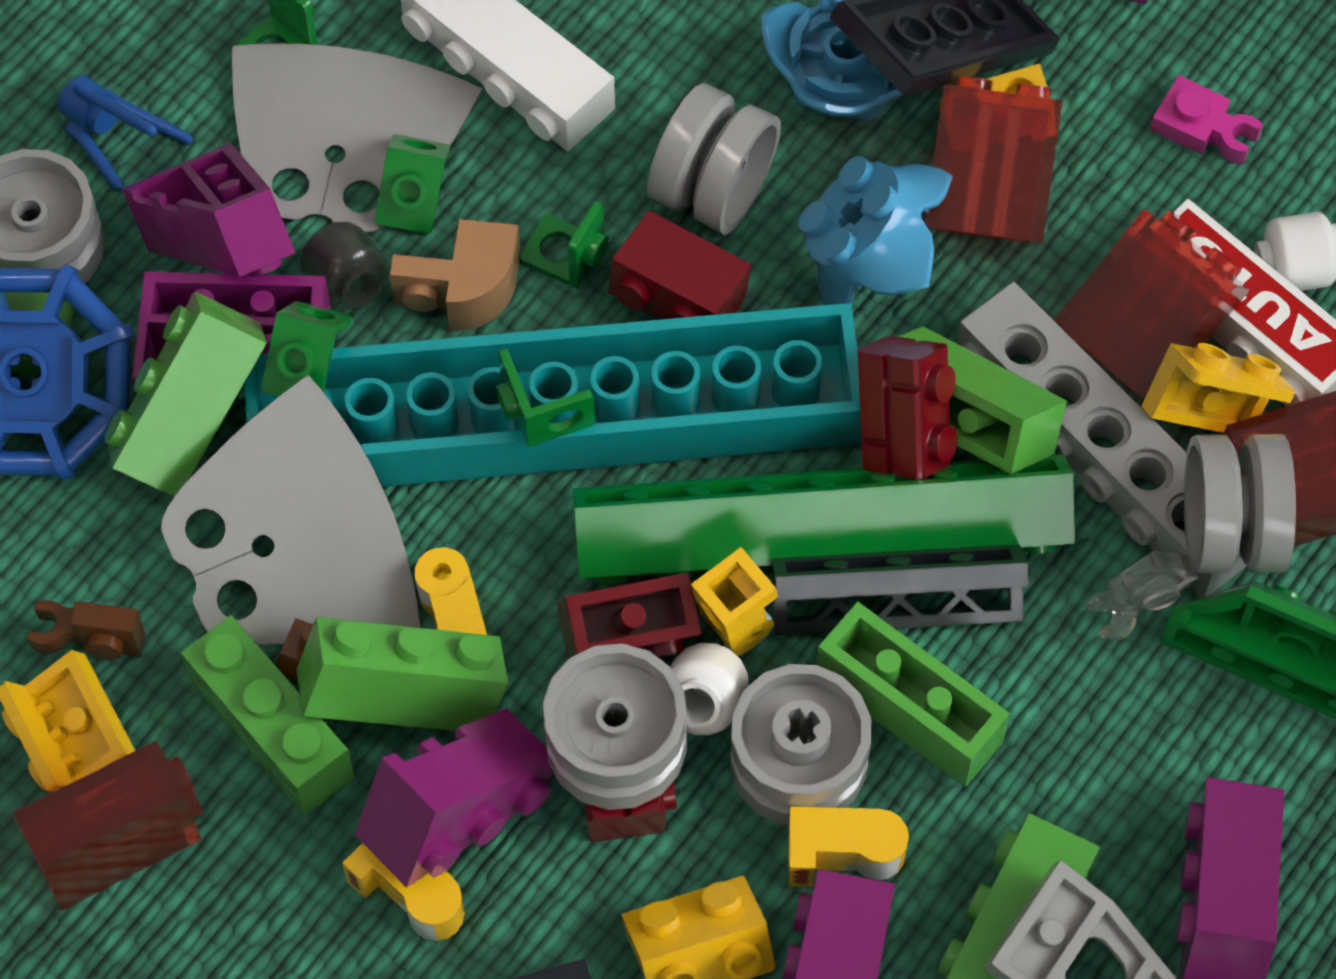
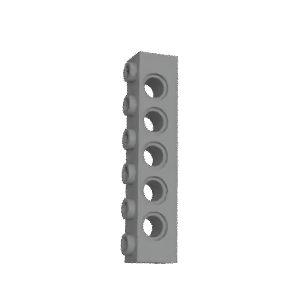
[957,282,1246,598]

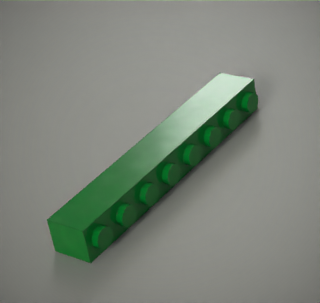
[573,454,1075,584]

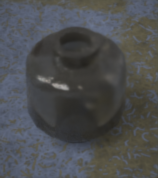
[300,222,388,310]

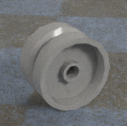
[647,83,781,236]
[0,149,105,284]
[1184,434,1296,573]
[543,644,687,810]
[730,664,871,826]

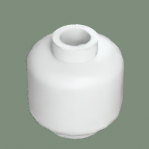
[1254,212,1336,291]
[670,643,749,735]

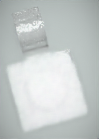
[1086,550,1199,640]

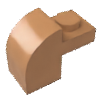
[390,219,521,331]

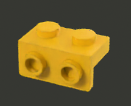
[1141,343,1296,438]
[0,650,138,799]
[621,875,775,979]

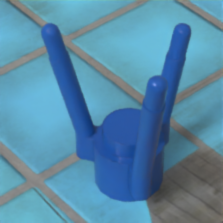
[58,75,193,191]

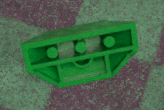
[1160,581,1336,719]

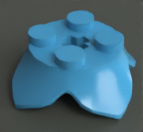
[761,0,902,121]
[799,156,953,305]

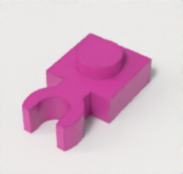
[1150,75,1263,164]

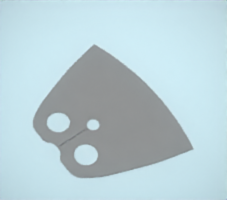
[232,43,482,232]
[161,375,421,645]

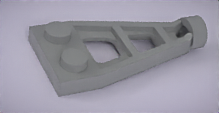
[983,860,1177,979]

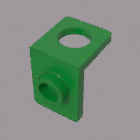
[237,0,318,45]
[375,134,450,234]
[520,202,609,289]
[261,301,353,397]
[496,348,595,447]

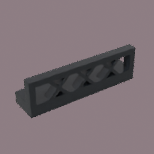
[771,545,1029,635]

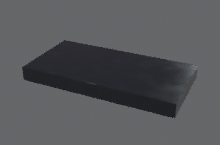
[829,0,1060,96]

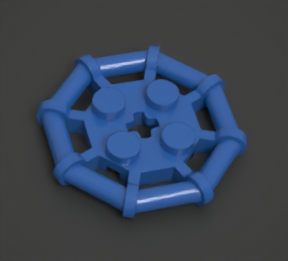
[0,264,135,480]

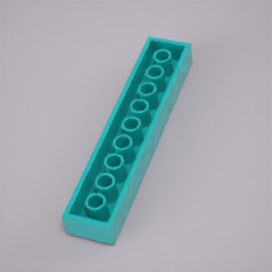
[245,303,861,487]

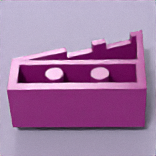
[122,143,295,277]
[132,271,332,393]
[354,708,553,888]
[1176,777,1284,979]
[783,869,895,979]

